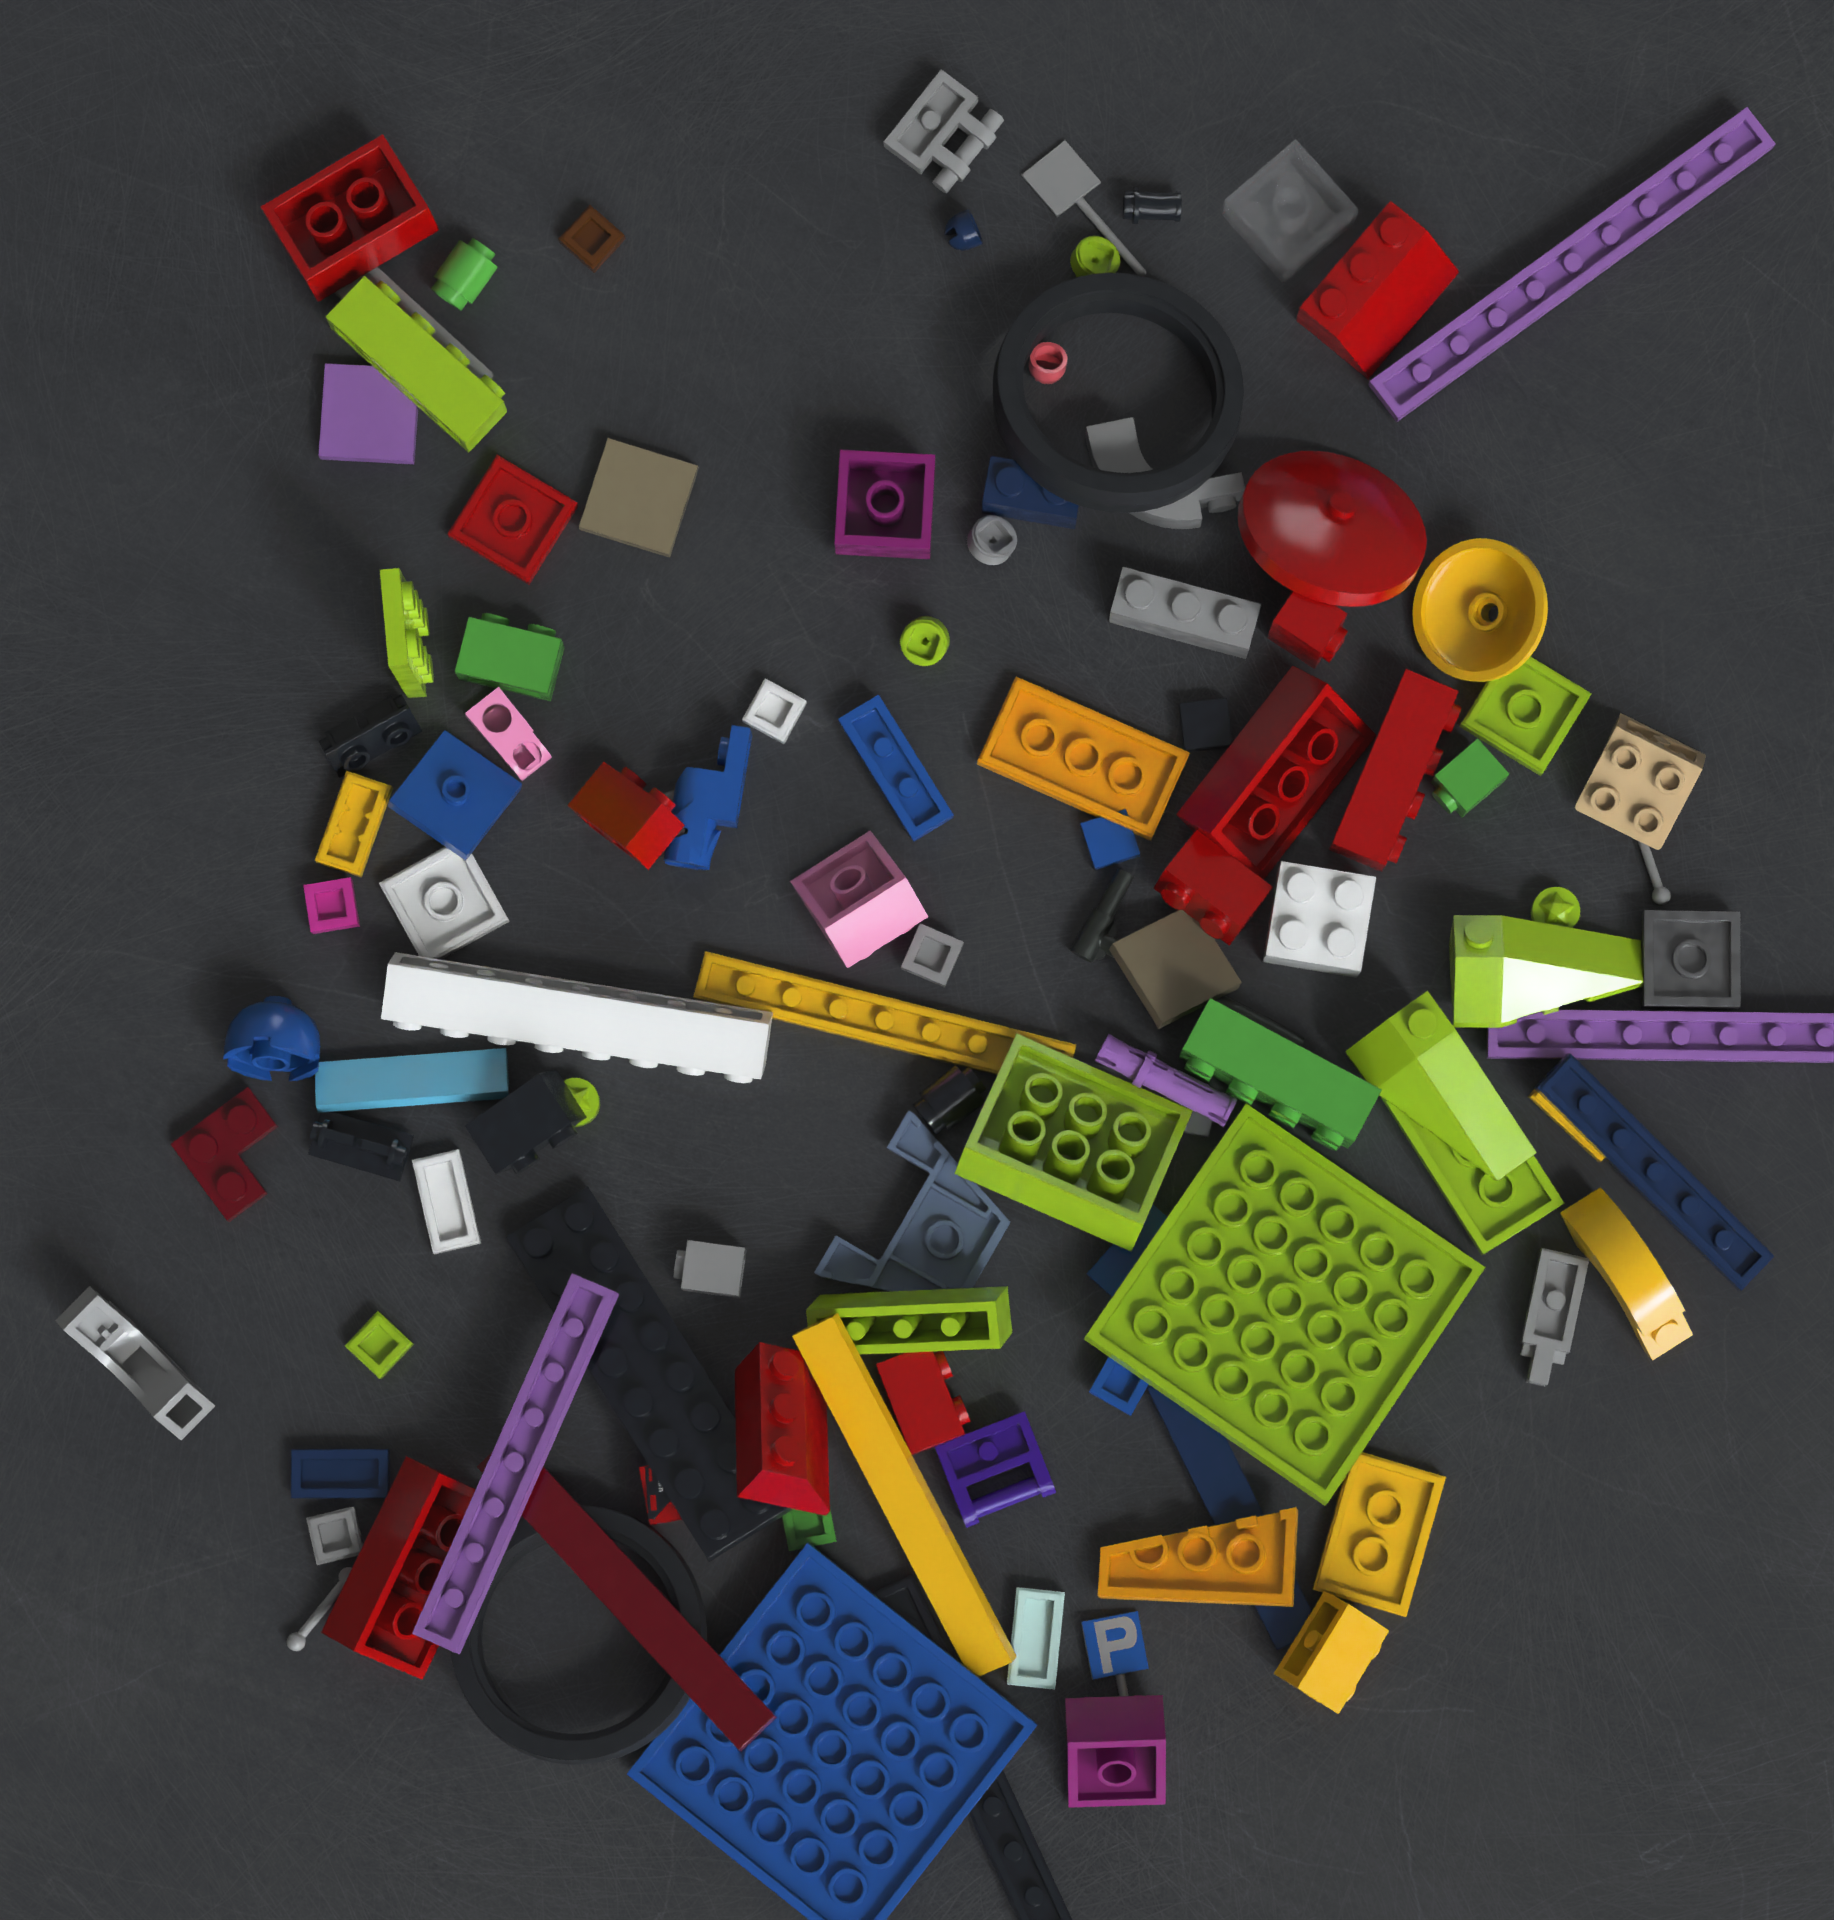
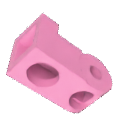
[465,687,552,781]

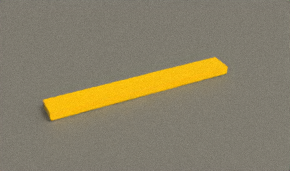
[693,951,1076,1075]
[792,1313,1017,1677]

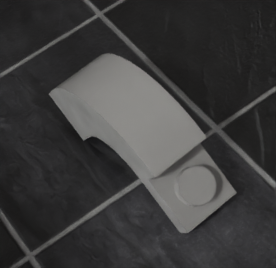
[1085,417,1245,529]
[55,1286,215,1440]

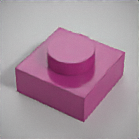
[303,877,360,934]

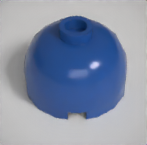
[223,996,320,1081]

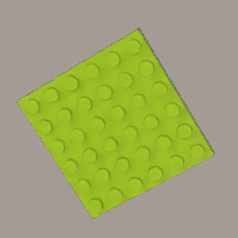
[1084,1103,1486,1506]

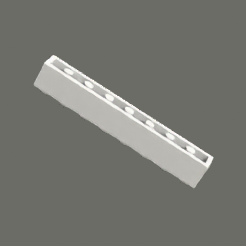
[381,952,773,1083]

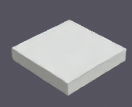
[379,847,510,959]

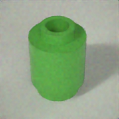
[431,238,498,311]

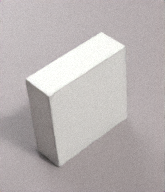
[742,678,807,744]

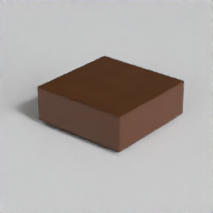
[558,205,626,273]

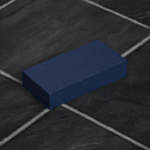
[291,1449,390,1498]

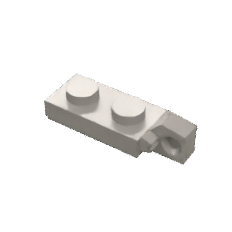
[1520,1248,1589,1387]

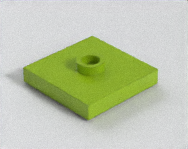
[1459,656,1592,776]

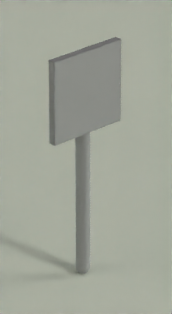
[1022,140,1146,277]

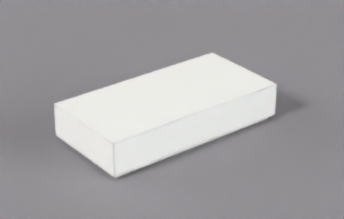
[412,1149,481,1254]

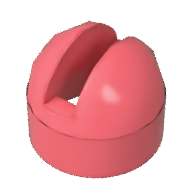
[1029,342,1068,384]

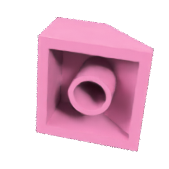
[790,830,928,968]

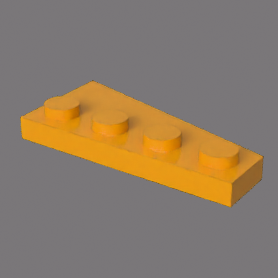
[1098,1507,1298,1607]

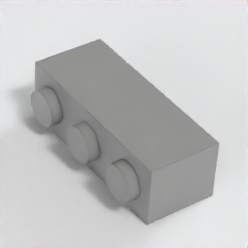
[1109,567,1261,659]

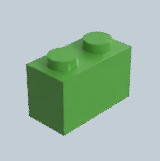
[455,613,565,701]

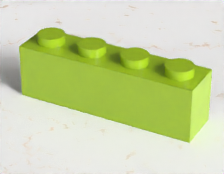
[326,276,507,453]
[806,1286,1012,1355]

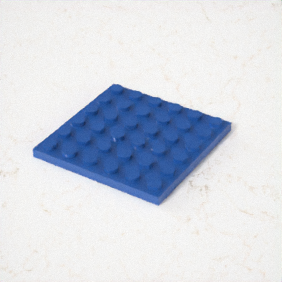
[627,1542,1038,1920]

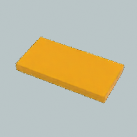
[977,676,1190,841]

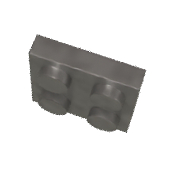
[1642,910,1741,1009]

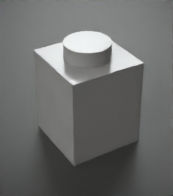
[674,1240,747,1298]

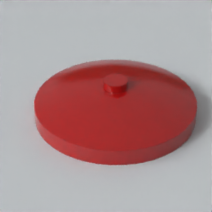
[1238,451,1427,607]

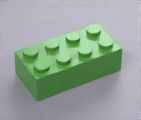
[1179,998,1382,1151]

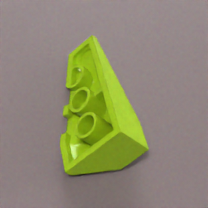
[1449,915,1644,1028]
[1345,991,1537,1181]

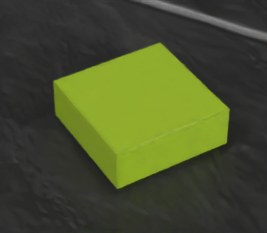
[345,1311,414,1379]

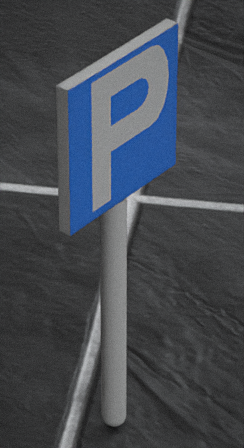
[1081,1611,1149,1696]

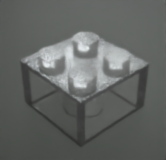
[1222,139,1359,284]

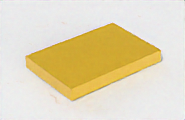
[1312,1452,1446,1617]

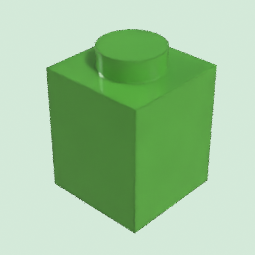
[1430,738,1509,818]

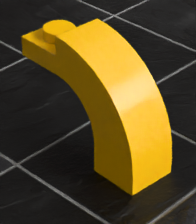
[1560,1187,1693,1361]

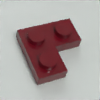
[171,1087,279,1222]

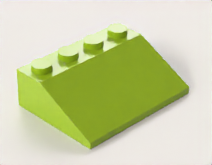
[954,1033,1193,1251]

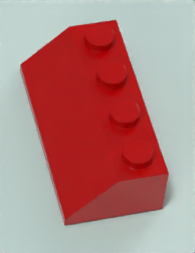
[1176,666,1376,880]
[321,1456,476,1680]

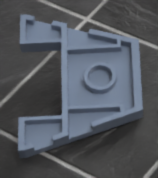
[814,1110,1011,1291]

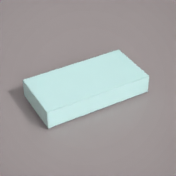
[1007,1587,1065,1690]

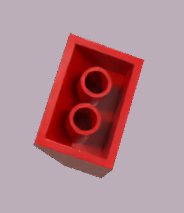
[1296,200,1459,380]
[735,1342,830,1516]

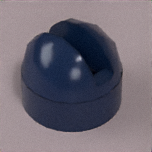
[944,209,983,251]

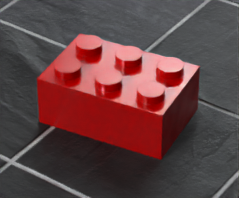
[261,134,439,302]

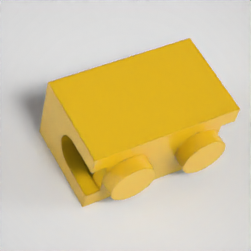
[1274,1591,1389,1714]

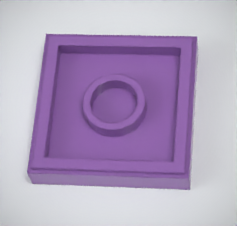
[318,363,418,465]

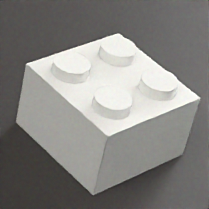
[1262,861,1376,978]

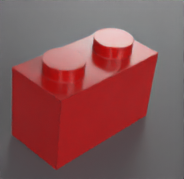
[1267,591,1348,669]
[567,762,685,870]
[1153,830,1273,946]
[876,1351,971,1456]

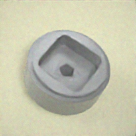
[967,515,1017,565]

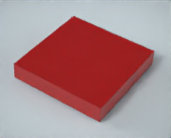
[447,455,579,585]

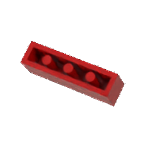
[1329,669,1462,872]

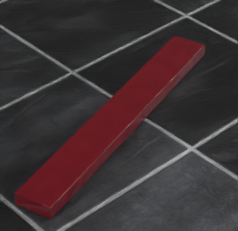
[477,1453,777,1751]

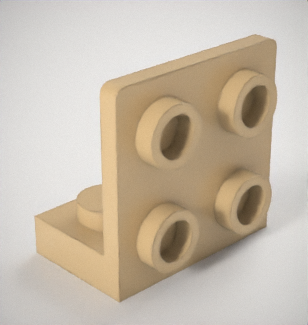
[1575,713,1706,850]

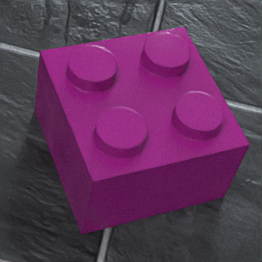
[834,450,936,559]

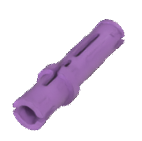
[1095,1033,1237,1127]

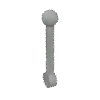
[1637,840,1671,905]
[286,1567,352,1651]

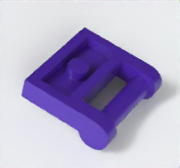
[935,1411,1056,1528]

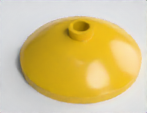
[1412,538,1548,682]

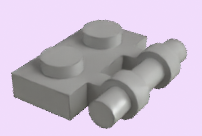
[884,69,1004,194]

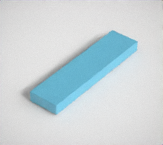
[315,1048,509,1113]

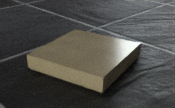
[579,438,698,558]
[1109,910,1242,1029]

